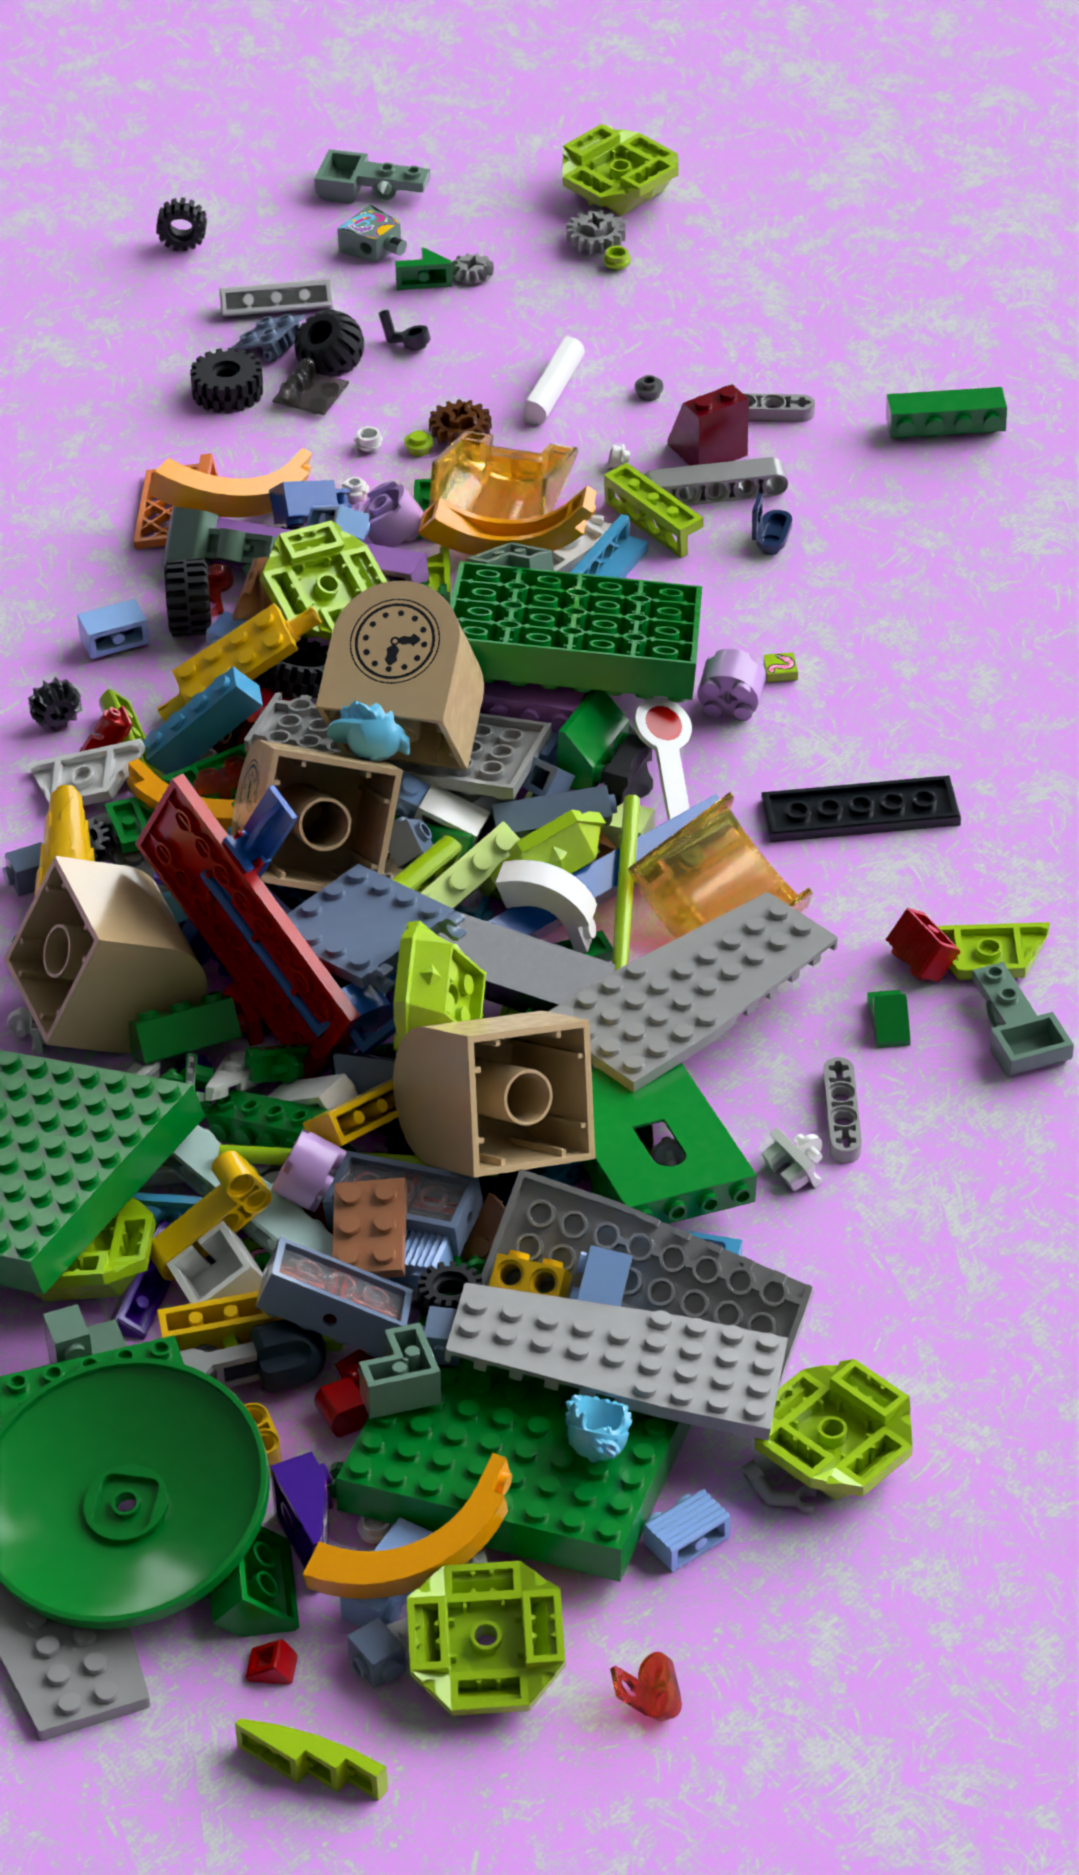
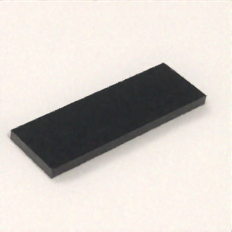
[761,775,961,843]

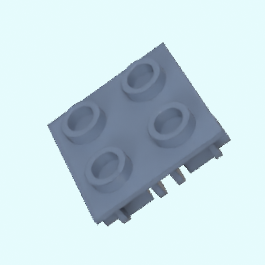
[232,314,305,361]

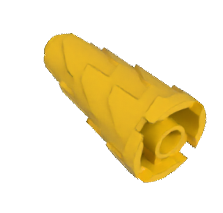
[34,785,95,896]

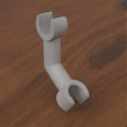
[741,1459,817,1514]

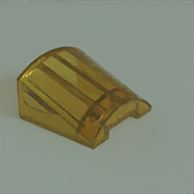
[429,430,578,520]
[628,792,813,939]

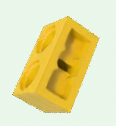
[489,1250,572,1298]

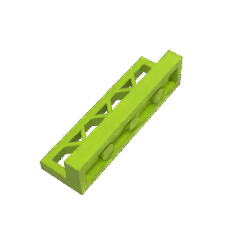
[604,463,704,558]

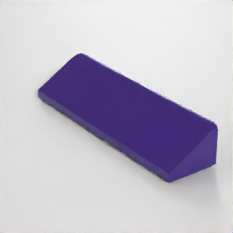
[110,1219,171,1340]

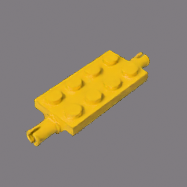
[157,603,322,722]

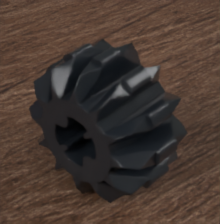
[28,677,82,731]

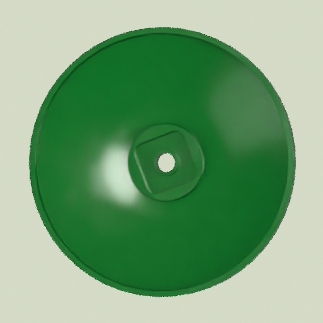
[0,1357,270,1629]

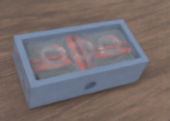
[322,1151,483,1256]
[256,1236,413,1358]

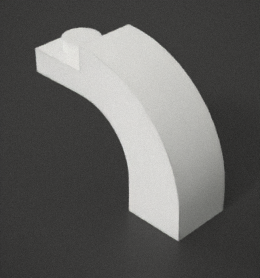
[495,860,597,953]

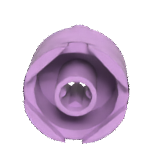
[355,481,423,548]
[697,649,766,721]
[271,1129,347,1213]

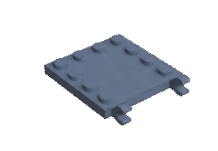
[287,864,467,993]

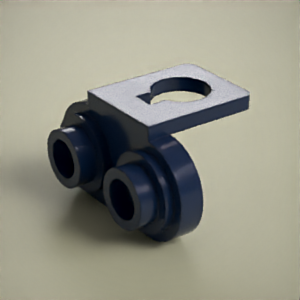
[752,494,792,555]

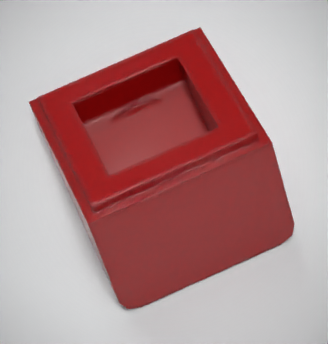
[245,1639,298,1685]

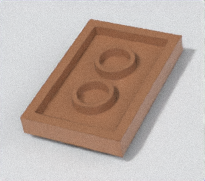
[332,1178,407,1278]

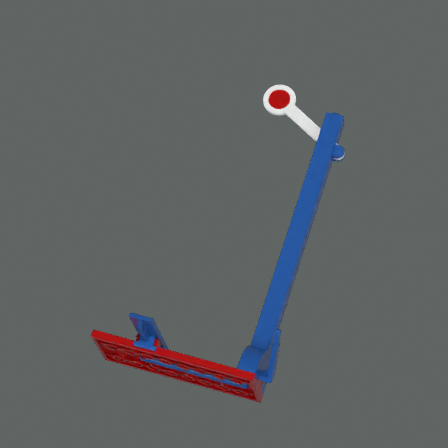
[135,697,735,1079]

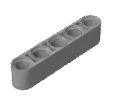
[644,457,789,505]

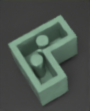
[466,542,554,571]
[43,1304,126,1364]
[359,1322,441,1419]

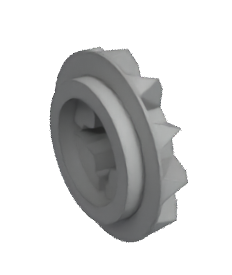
[451,253,494,284]

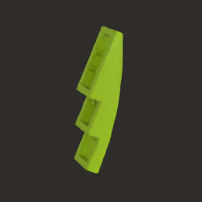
[235,1718,388,1801]

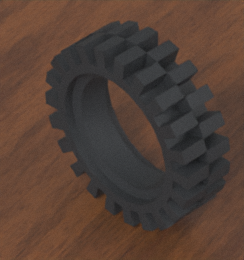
[252,637,329,699]

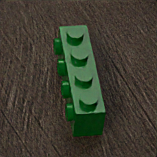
[886,387,1007,439]
[205,1089,329,1148]

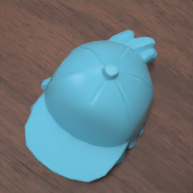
[327,700,410,761]
[565,1395,632,1462]

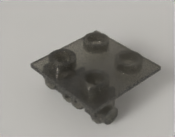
[273,358,349,415]

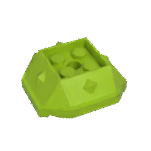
[562,124,678,216]
[259,520,387,640]
[479,810,606,901]
[393,921,486,1051]
[32,1197,156,1301]
[754,1359,913,1500]
[406,1561,565,1716]

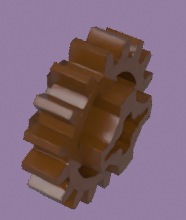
[429,399,492,448]

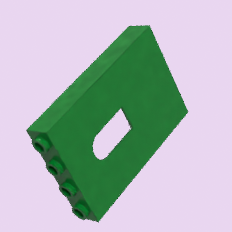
[580,1063,757,1224]

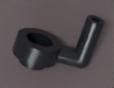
[379,310,431,351]

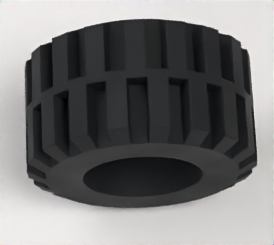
[164,558,212,637]

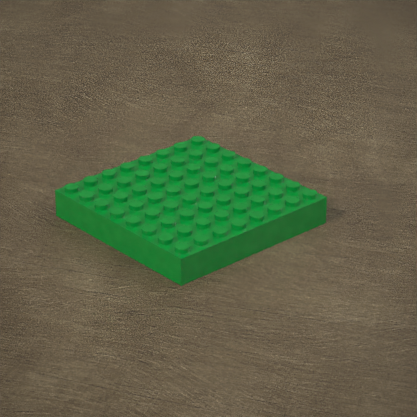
[450,561,702,702]
[0,1050,205,1295]
[336,1292,691,1582]

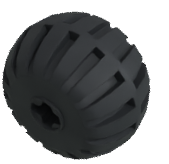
[295,310,364,377]

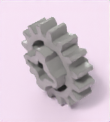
[566,210,626,255]

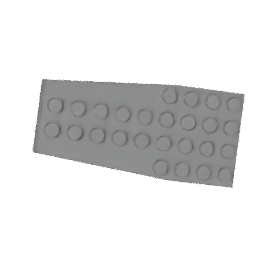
[244,693,552,800]
[548,892,838,1093]
[481,1169,814,1389]
[444,1283,788,1440]
[0,1584,150,1741]

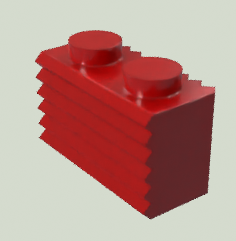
[885,907,960,982]

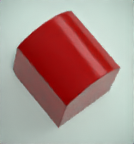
[314,1377,368,1438]

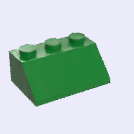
[557,690,629,790]
[129,991,242,1064]
[210,1526,300,1637]

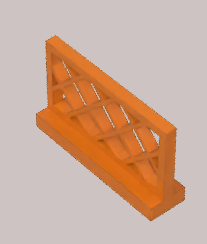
[133,453,218,549]

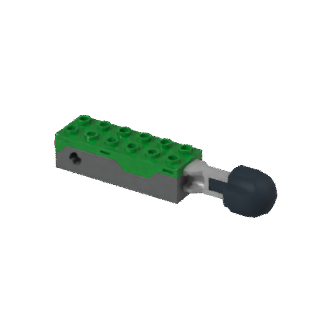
[0,1319,327,1426]

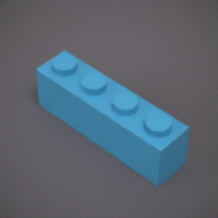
[143,667,263,775]

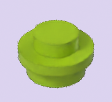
[603,246,631,271]
[404,430,433,457]

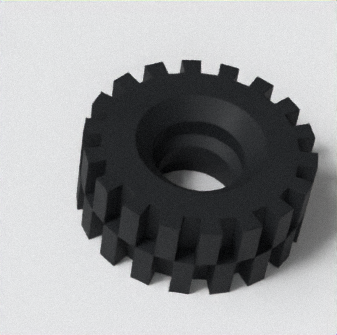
[190,348,263,413]

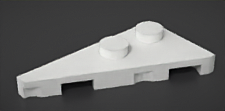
[205,1051,259,1101]

